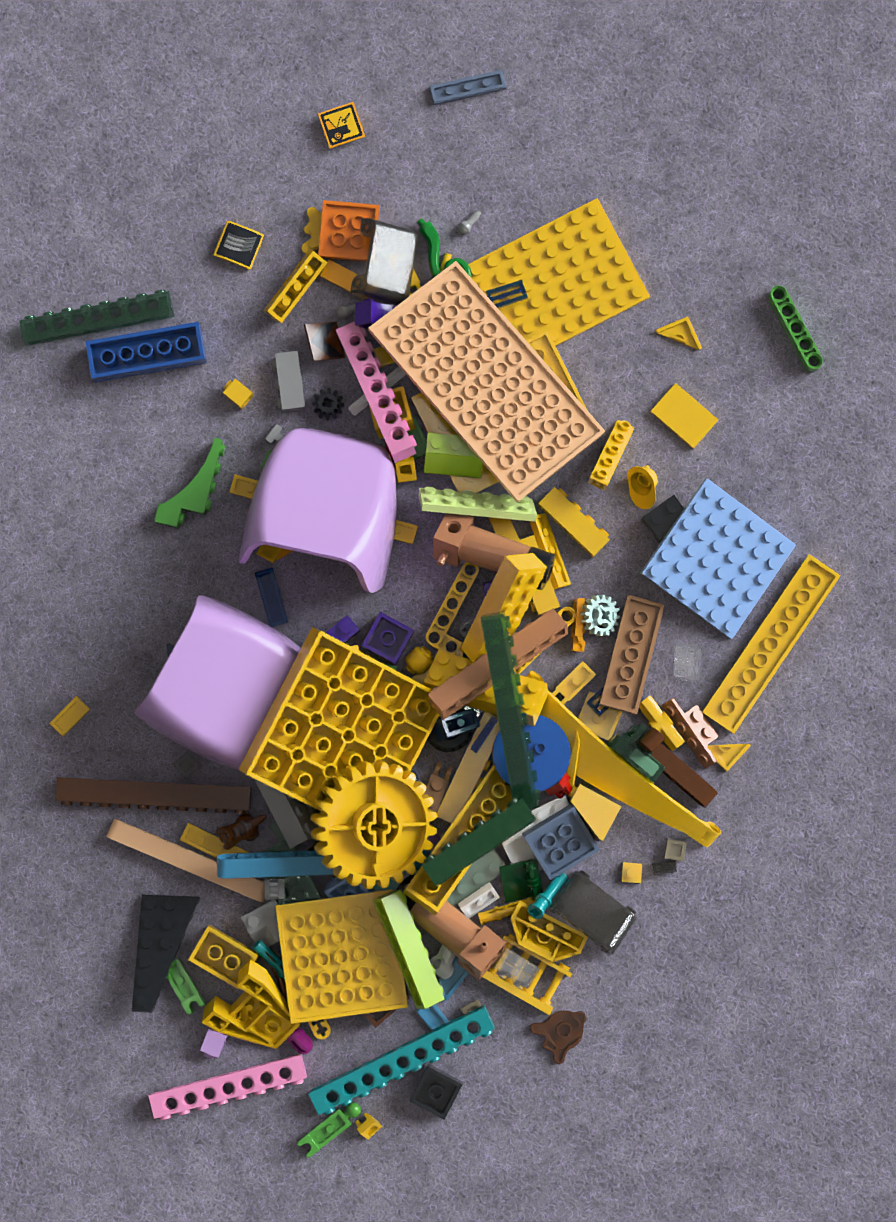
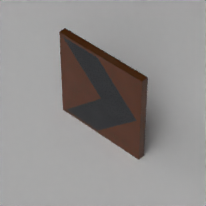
[304,321,346,361]

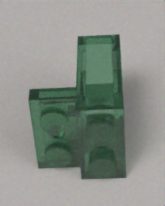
[607,723,666,783]

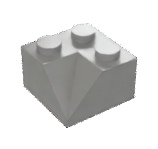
[241,899,280,947]

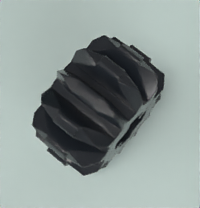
[312,388,345,421]

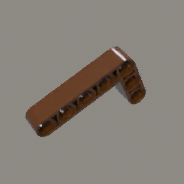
[633,727,718,808]

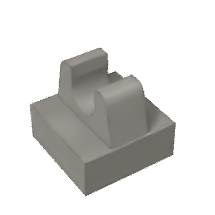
[263,424,283,444]
[264,879,285,900]

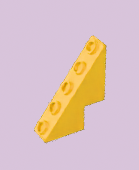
[588,420,635,491]

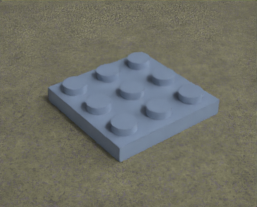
[522,804,600,880]

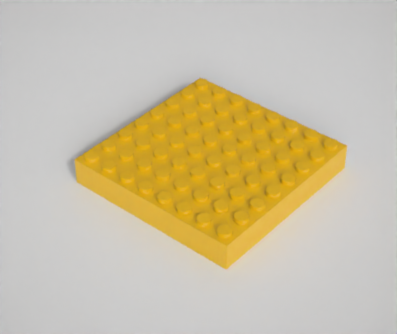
[239,627,439,831]

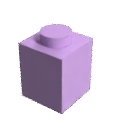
[200,1028,228,1059]

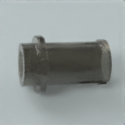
[652,859,677,875]

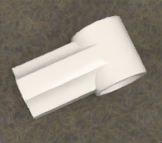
[430,945,455,979]

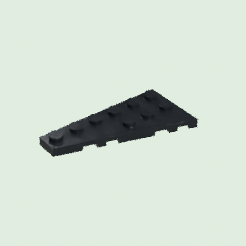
[132,894,200,1013]

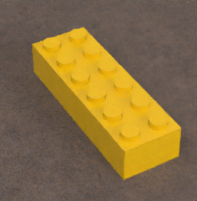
[461,553,547,662]
[424,650,548,727]

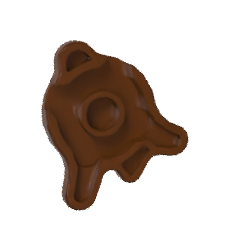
[530,1010,587,1064]

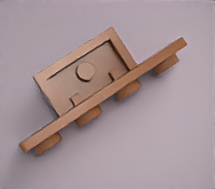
[662,698,719,769]

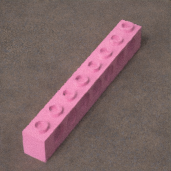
[336,321,417,463]
[148,1054,307,1120]

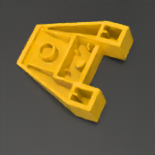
[202,959,300,1049]

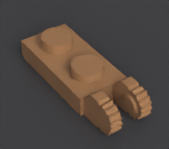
[424,761,453,813]

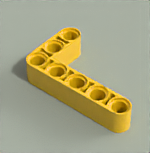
[426,562,479,657]

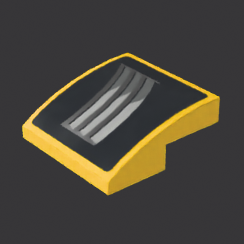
[213,220,264,270]

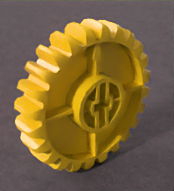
[310,760,437,889]

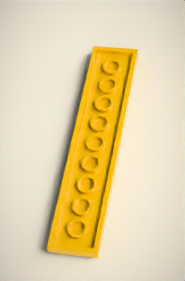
[702,554,841,734]

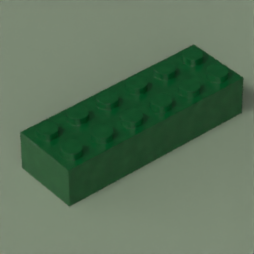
[422,798,536,887]

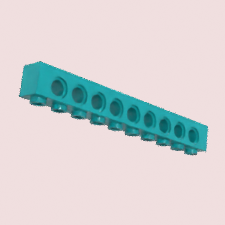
[308,1005,495,1115]

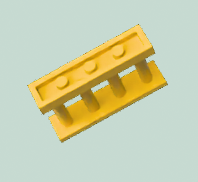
[482,933,572,1015]

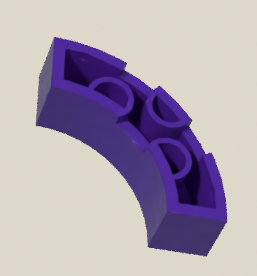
[355,299,396,329]

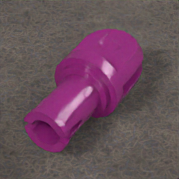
[287,1028,313,1055]

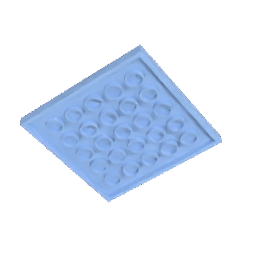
[640,478,796,639]

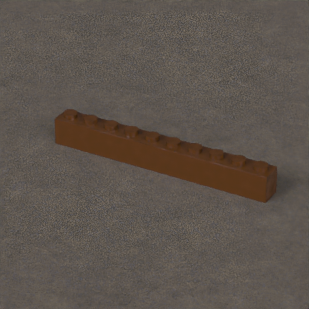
[55,777,252,814]

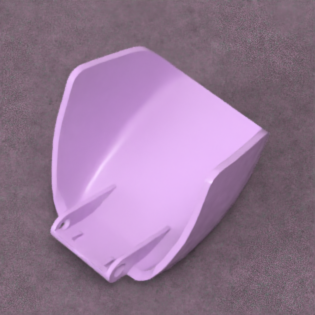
[238,428,397,593]
[134,595,301,770]

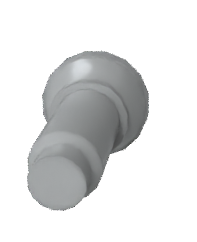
[458,210,481,234]
[337,304,355,319]

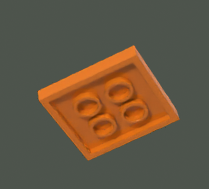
[318,200,380,262]

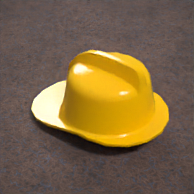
[627,465,658,510]

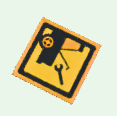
[318,102,365,149]

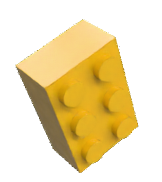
[188,925,260,990]

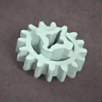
[580,595,620,636]

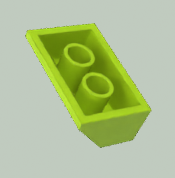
[424,433,483,478]

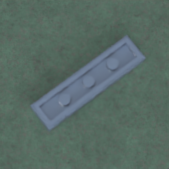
[429,70,507,106]

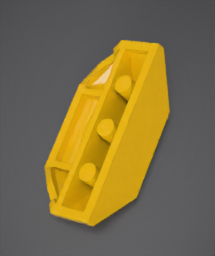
[510,900,589,962]

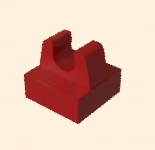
[545,773,572,799]

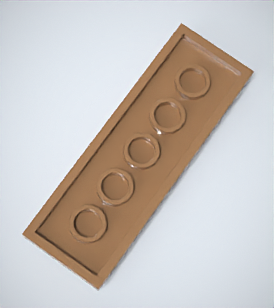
[599,595,665,715]

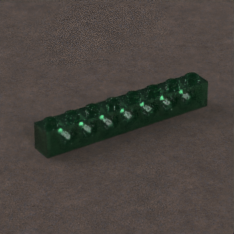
[19,290,175,346]

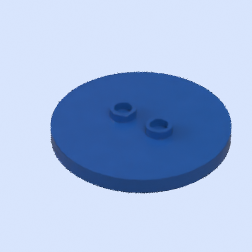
[492,715,571,793]

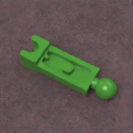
[167,959,206,1015]
[297,1102,361,1158]

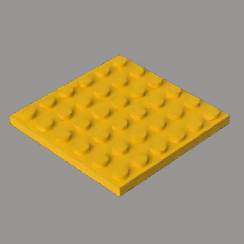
[275,889,408,1024]

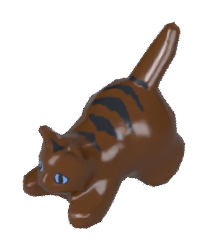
[216,813,267,850]

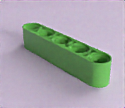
[768,285,823,373]

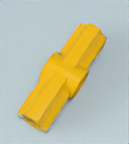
[639,696,685,751]

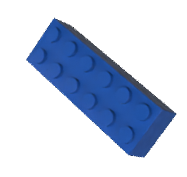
[85,322,207,383]

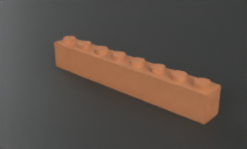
[428,609,568,720]

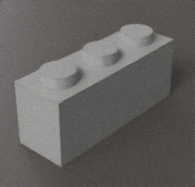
[272,351,306,413]

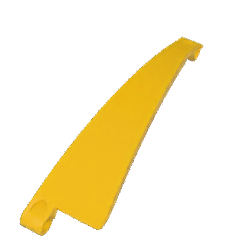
[526,671,721,847]

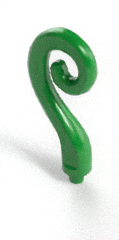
[417,218,471,278]

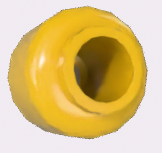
[405,646,434,675]

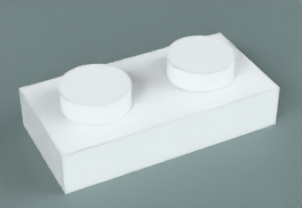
[458,882,500,918]

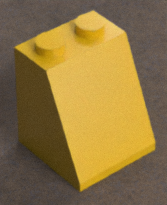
[568,784,621,841]

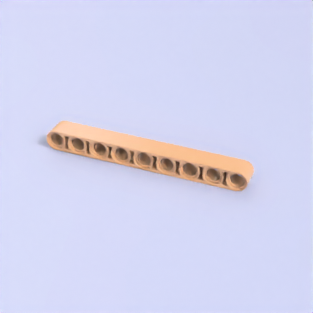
[106,819,265,903]

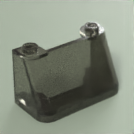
[350,218,418,305]
[548,870,637,956]

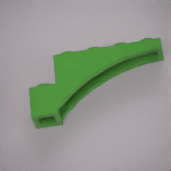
[154,438,226,529]

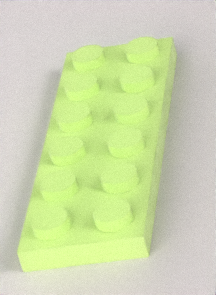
[418,487,537,522]

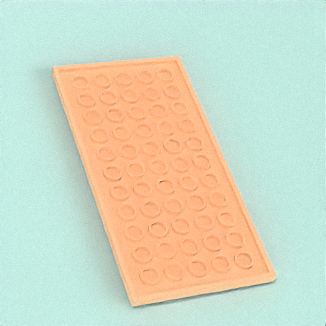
[368,261,605,503]

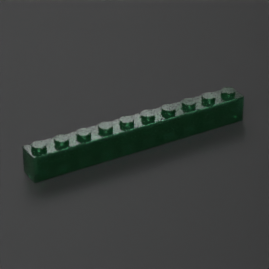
[481,611,541,808]

